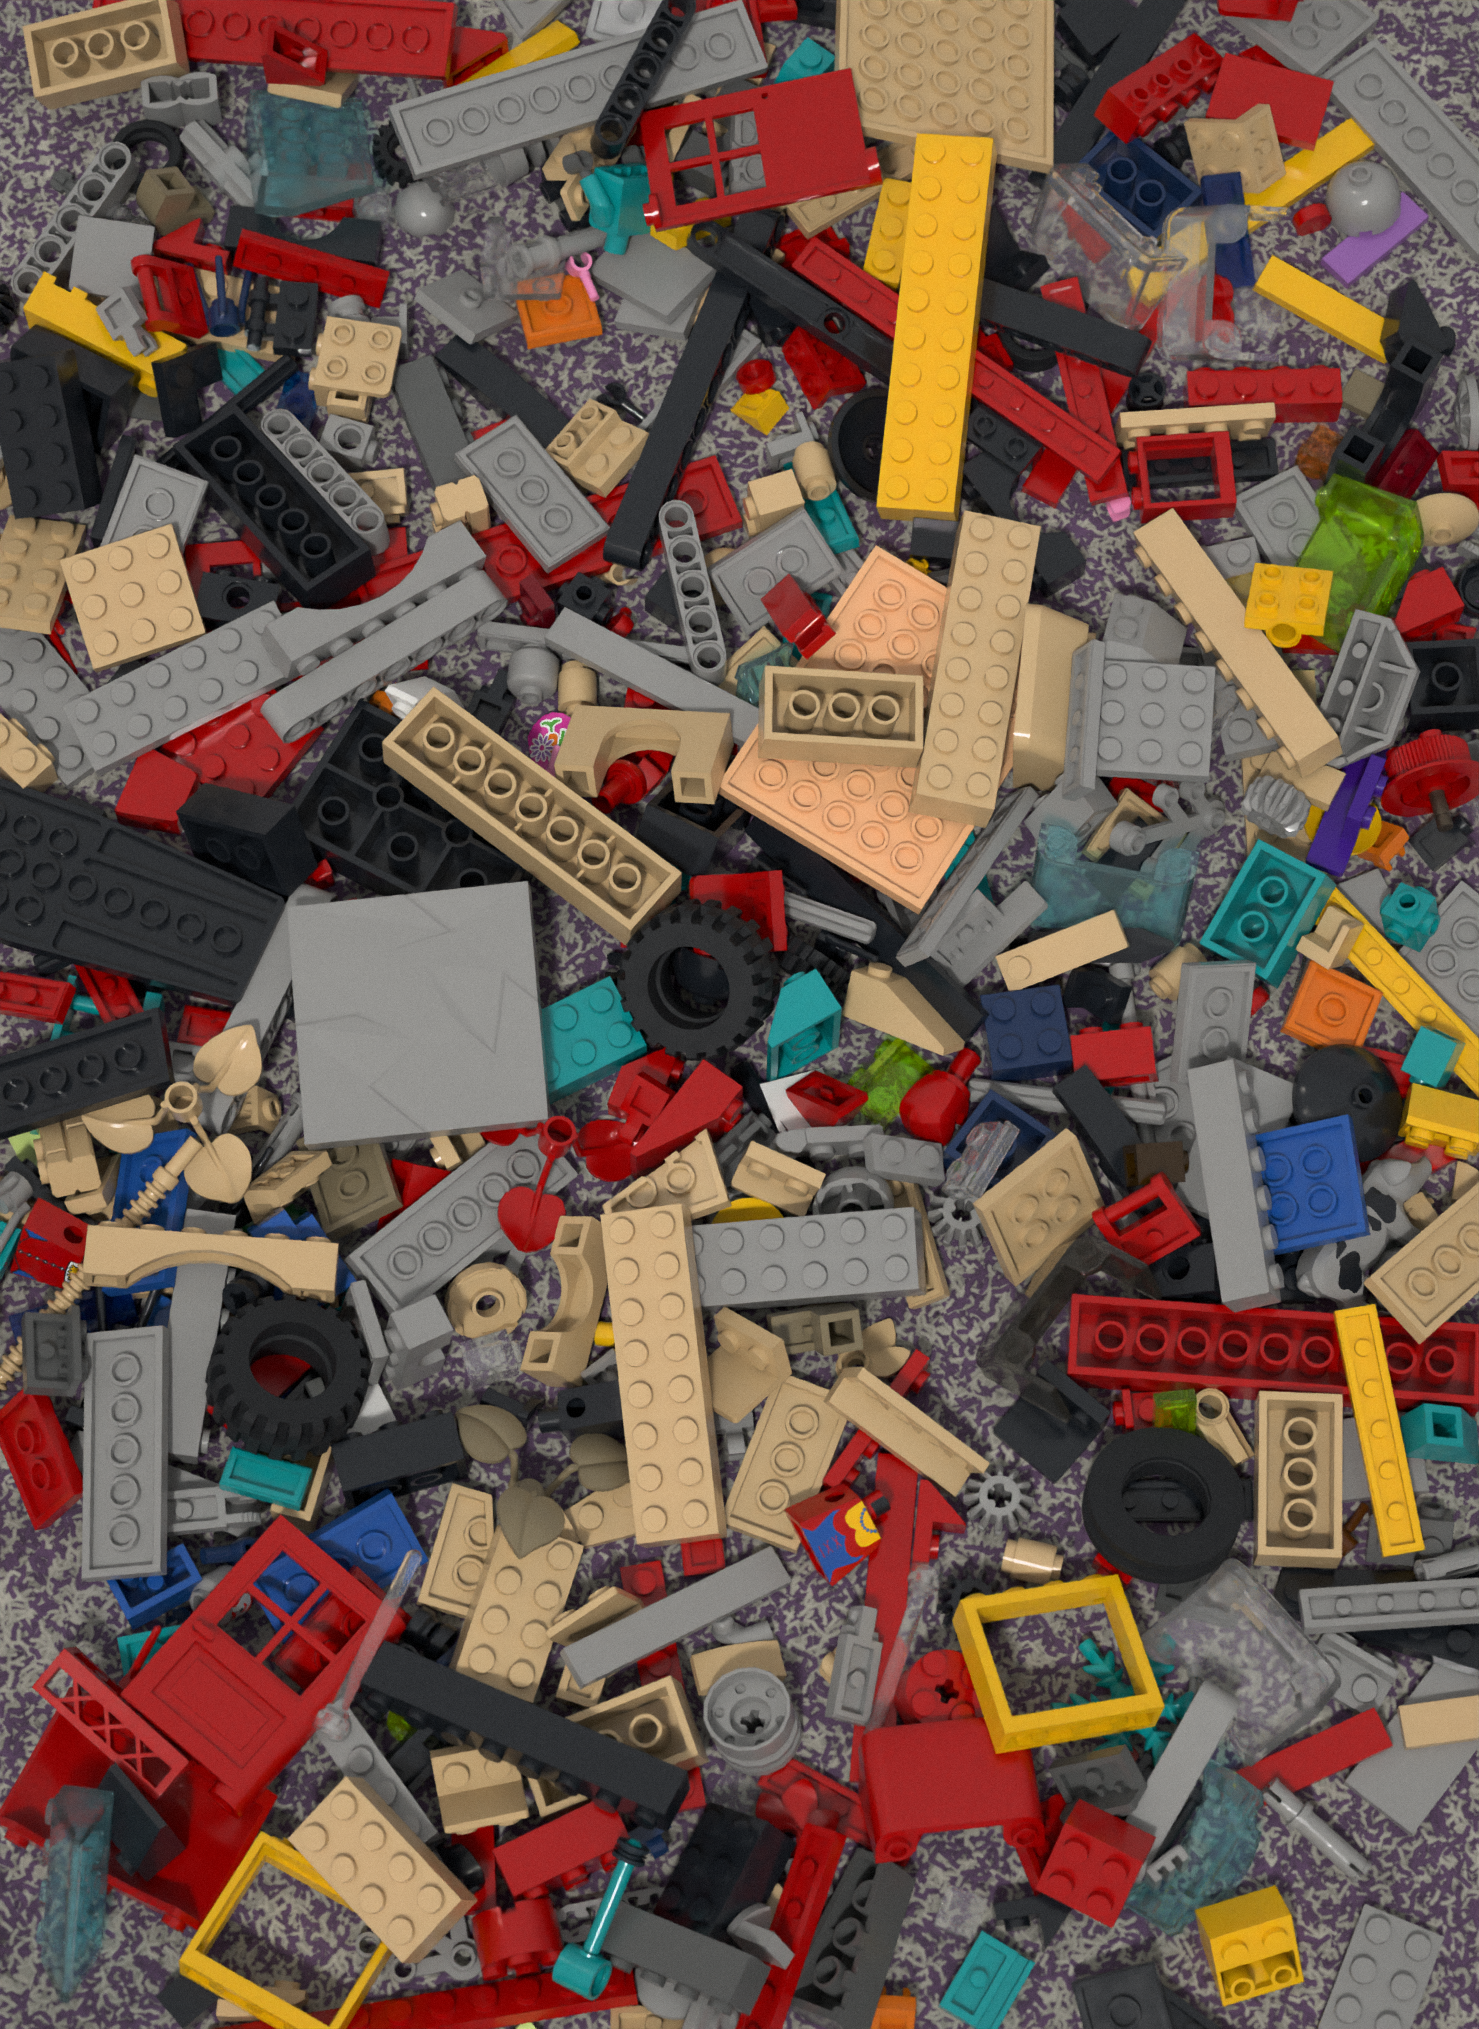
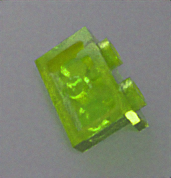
[847,1038,935,1131]

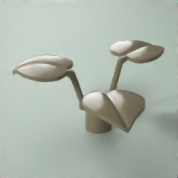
[454,1405,630,1559]

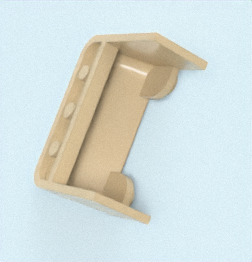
[1013,603,1096,791]

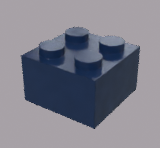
[979,984,1073,1082]
[943,1089,1057,1194]

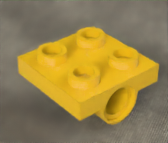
[1244,563,1333,648]

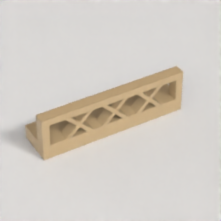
[823,1367,990,1497]

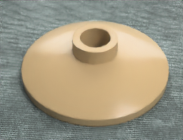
[1401,493,1479,546]

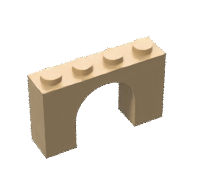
[554,705,734,804]

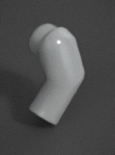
[711,1615,773,1646]

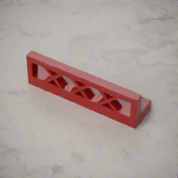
[32,1647,197,1800]

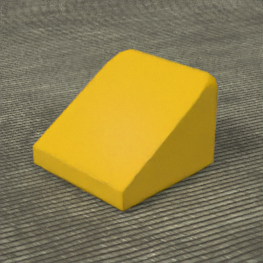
[730,388,789,435]

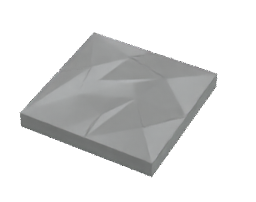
[286,881,551,1150]

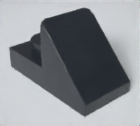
[991,1895,1073,1953]

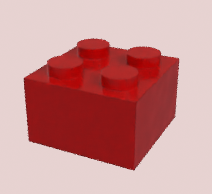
[1035,1798,1157,1929]

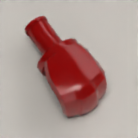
[591,750,673,814]
[899,1047,981,1146]

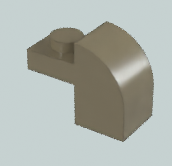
[136,167,216,236]
[766,1302,863,1356]

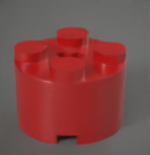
[893,1649,983,1725]
[471,1899,564,1981]

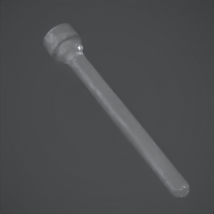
[312,1549,422,1740]
[858,1563,944,1752]

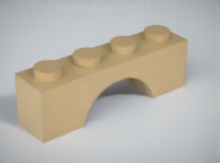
[520,1216,608,1388]

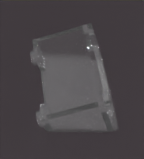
[1026,163,1189,332]
[1140,1558,1341,1767]

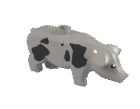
[1296,1156,1432,1310]

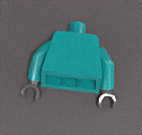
[562,145,651,255]

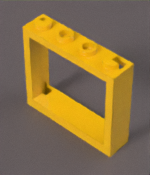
[952,1574,1165,1754]
[179,1831,393,2029]

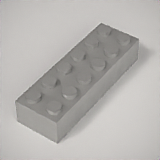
[692,1207,926,1313]

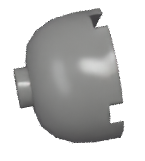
[1325,161,1401,237]
[812,1166,894,1215]

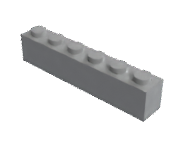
[1187,1059,1284,1312]
[167,1208,243,1464]

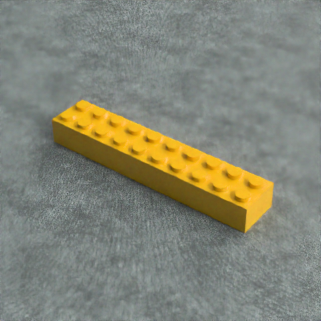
[876,133,997,521]

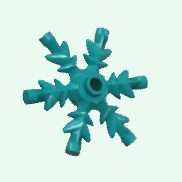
[1050,1637,1194,1767]

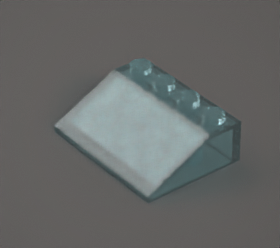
[244,89,375,217]
[36,1784,114,2003]

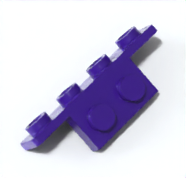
[1305,748,1390,877]

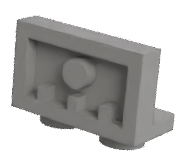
[1298,1632,1400,1714]

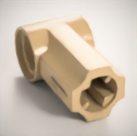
[1184,1388,1254,1468]

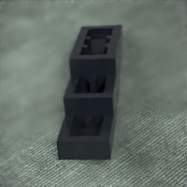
[434,334,570,449]
[1052,1064,1165,1219]

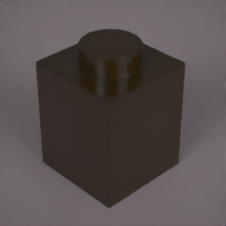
[1123,1141,1189,1187]

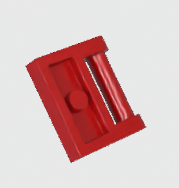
[130,254,209,339]
[1092,1171,1201,1275]

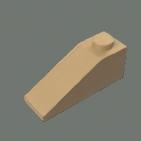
[995,909,1130,991]
[842,962,965,1056]

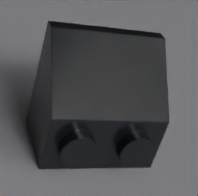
[86,1763,186,1882]

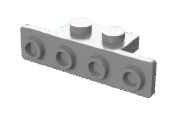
[930,881,1048,988]

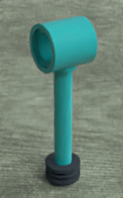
[552,1837,650,2001]

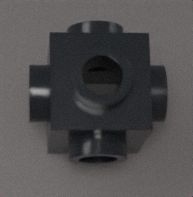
[555,572,614,627]

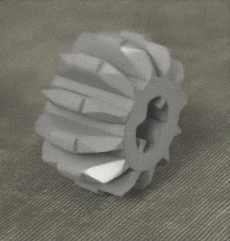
[1241,776,1311,838]
[927,1181,987,1252]
[963,1464,1034,1536]

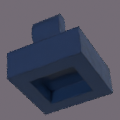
[624,1821,672,1859]

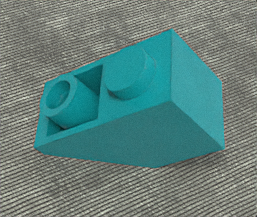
[1400,1403,1479,1465]

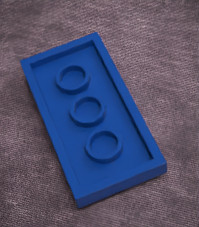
[102,1128,197,1297]
[253,1488,429,1645]

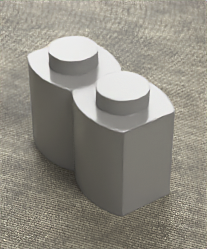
[141,72,222,129]

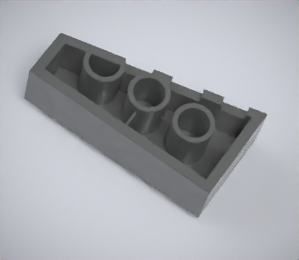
[789,1848,916,2029]

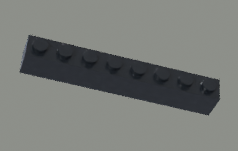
[360,1640,690,1832]

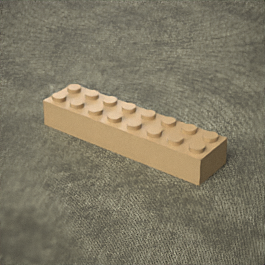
[908,510,1041,828]
[382,686,682,946]
[600,1203,728,1548]

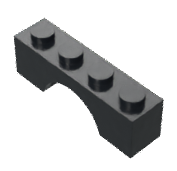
[224,205,383,268]
[961,452,1086,598]

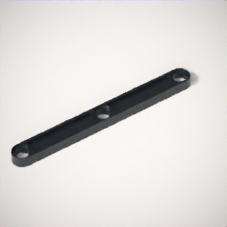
[687,221,979,415]

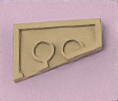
[602,1129,732,1220]
[564,1481,636,1549]
[416,1483,494,1619]

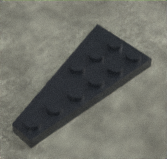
[1269,1569,1479,1677]

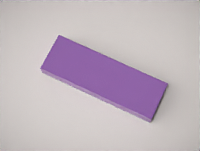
[1320,192,1429,289]

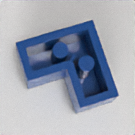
[106,1543,203,1630]

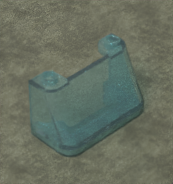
[1030,822,1200,954]

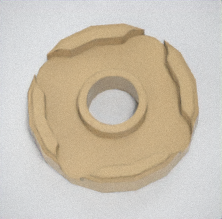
[444,1262,527,1342]

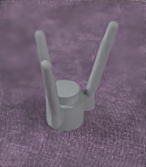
[0,1171,33,1253]

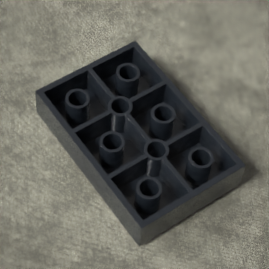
[292,699,534,896]

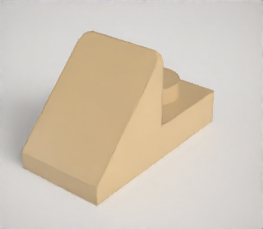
[64,1153,121,1221]

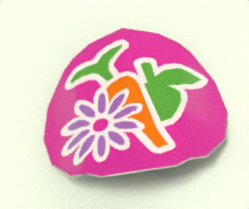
[528,712,571,770]

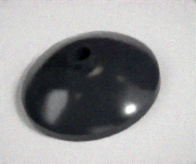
[828,389,889,504]
[1292,1044,1403,1164]

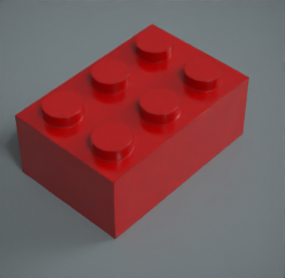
[492,1801,630,1902]

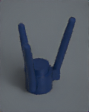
[187,255,253,337]

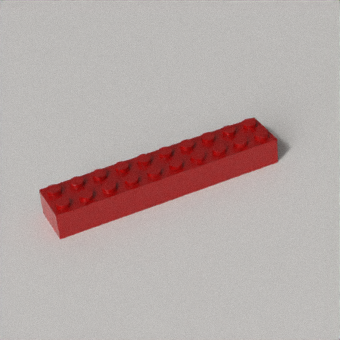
[1065,1294,1479,1417]

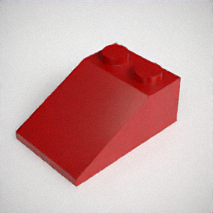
[630,1059,744,1179]

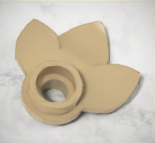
[836,1318,911,1378]

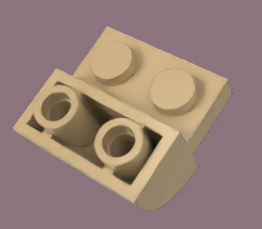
[545,399,649,498]

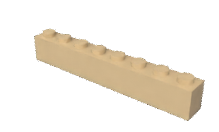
[1133,508,1343,779]

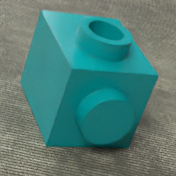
[1400,1026,1466,1088]

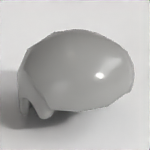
[394,181,456,238]

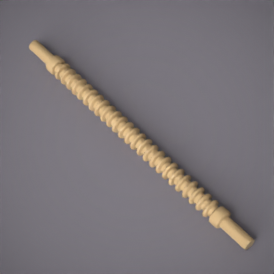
[0,1135,203,1391]

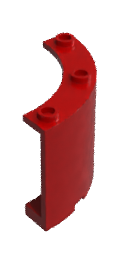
[0,1687,278,1933]

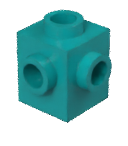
[1380,882,1441,952]

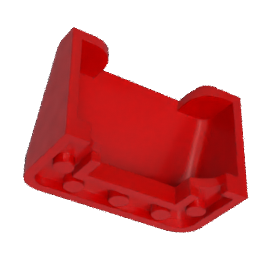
[858,1715,1045,1864]

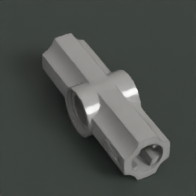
[178,119,275,210]

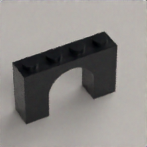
[1321,336,1443,512]

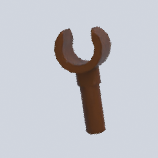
[1342,1502,1368,1558]

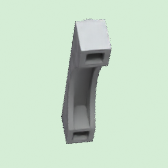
[261,520,486,680]

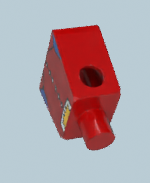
[10,1198,89,1289]

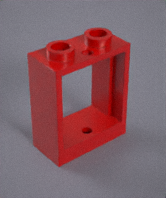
[1127,431,1237,524]

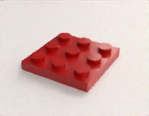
[159,689,324,799]

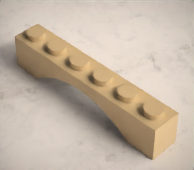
[83,1221,339,1304]

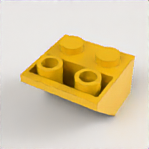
[1398,1083,1479,1160]
[1195,1885,1304,2007]

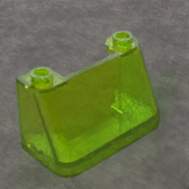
[1294,473,1424,653]

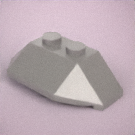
[1102,593,1187,665]
[1319,609,1420,769]

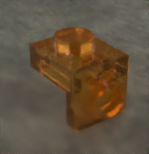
[1294,423,1343,482]

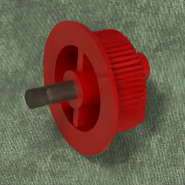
[1380,729,1479,832]

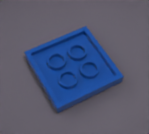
[1255,1114,1370,1256]

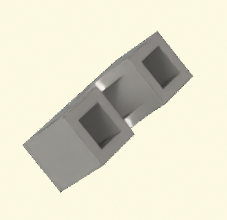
[381,1294,454,1391]

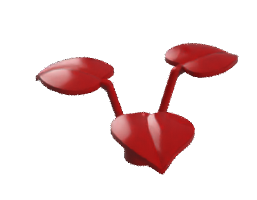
[480,1116,638,1253]

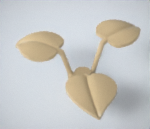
[81,1025,262,1204]

